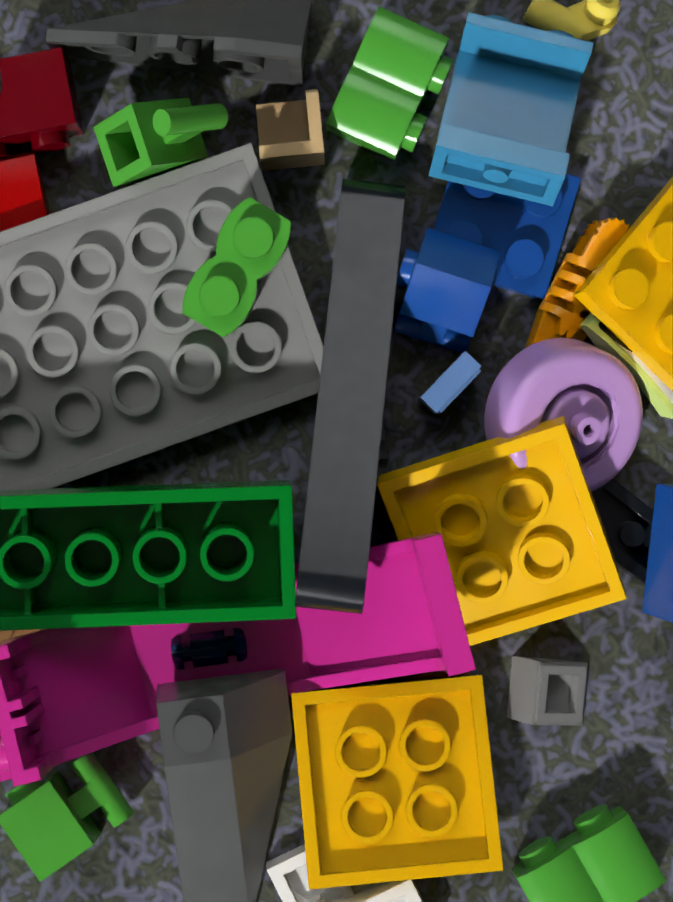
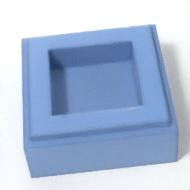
[418,351,481,414]

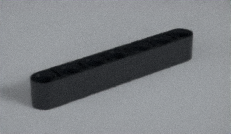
[295,178,406,614]

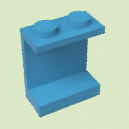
[428,12,594,207]

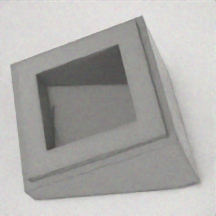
[507,656,588,726]

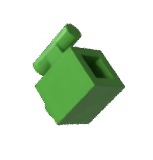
[93,97,228,188]
[0,752,135,882]

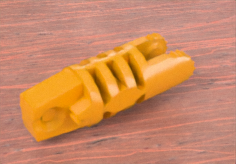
[525,217,629,348]

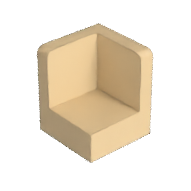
[256,89,325,171]

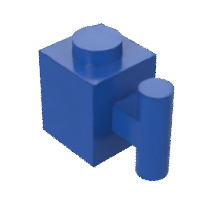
[393,228,501,353]

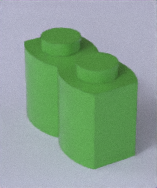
[326,6,454,162]
[182,197,291,337]
[511,804,666,902]

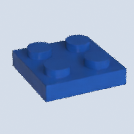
[433,173,581,301]

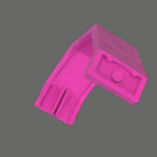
[0,532,476,787]

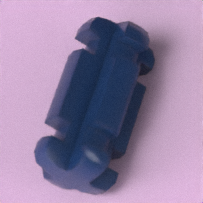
[171,628,248,670]

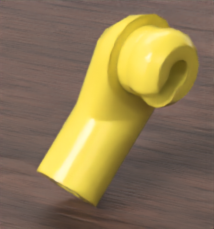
[522,0,621,41]

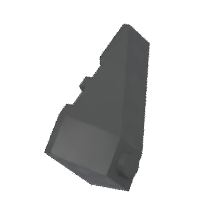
[45,0,313,87]
[156,668,292,902]

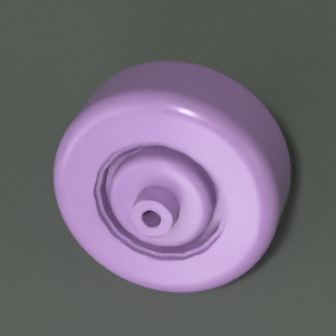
[484,338,643,492]

